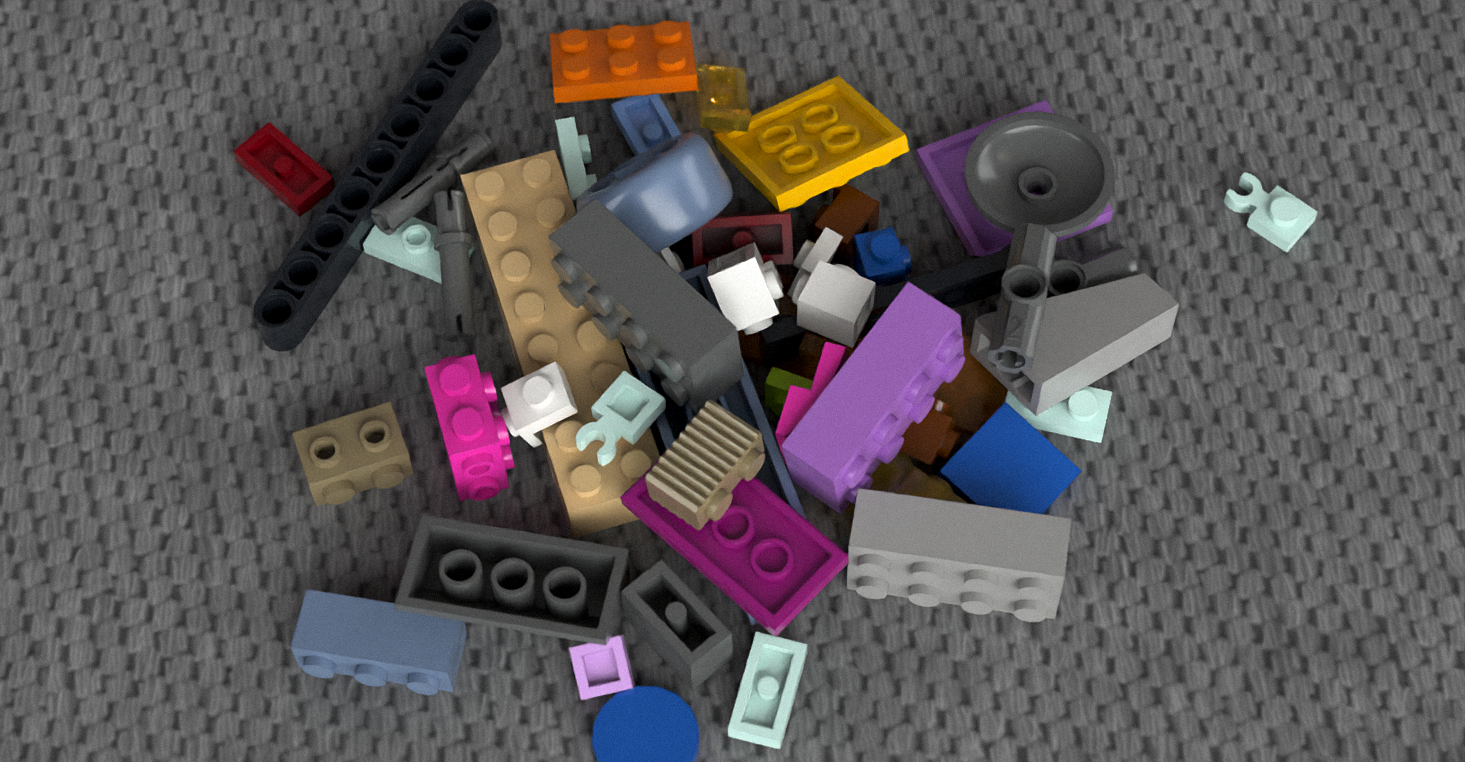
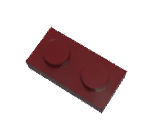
[233,122,336,217]

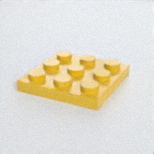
[714,75,910,213]

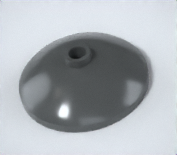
[964,112,1115,237]

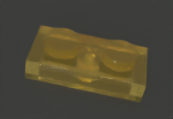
[696,64,751,133]

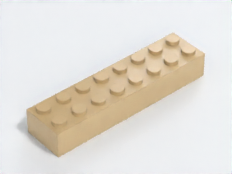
[460,150,660,539]

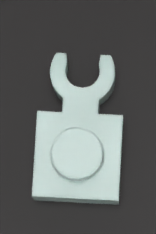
[1224,172,1318,252]
[576,371,666,466]

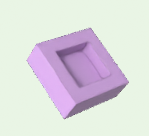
[569,635,635,700]

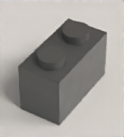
[621,559,733,691]

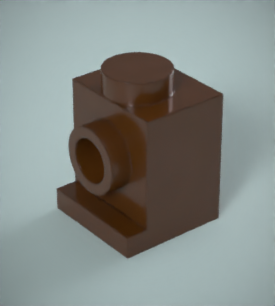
[811,184,880,266]

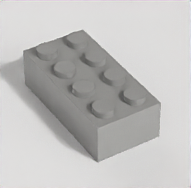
[847,488,1071,622]

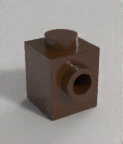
[900,398,961,466]

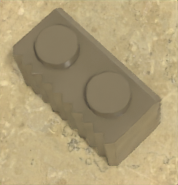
[645,399,765,530]

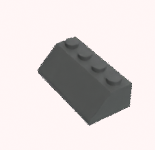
[394,515,630,646]

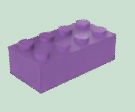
[781,282,966,515]

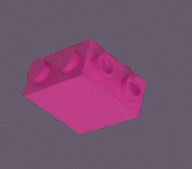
[424,354,515,501]

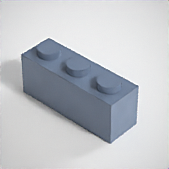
[290,589,467,695]

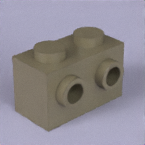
[292,401,414,506]

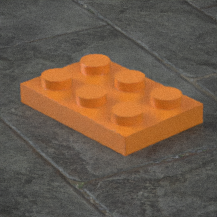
[550,20,698,103]

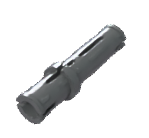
[371,129,495,235]
[433,190,477,342]

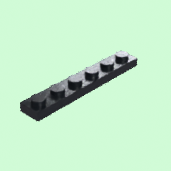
[759,244,1011,368]

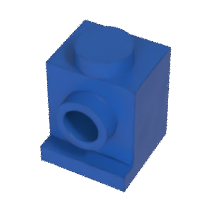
[853,227,912,286]

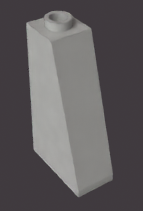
[970,273,1179,416]

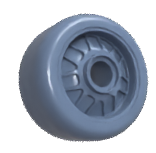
[576,132,733,253]

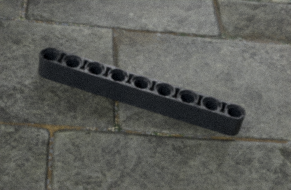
[253,0,502,352]

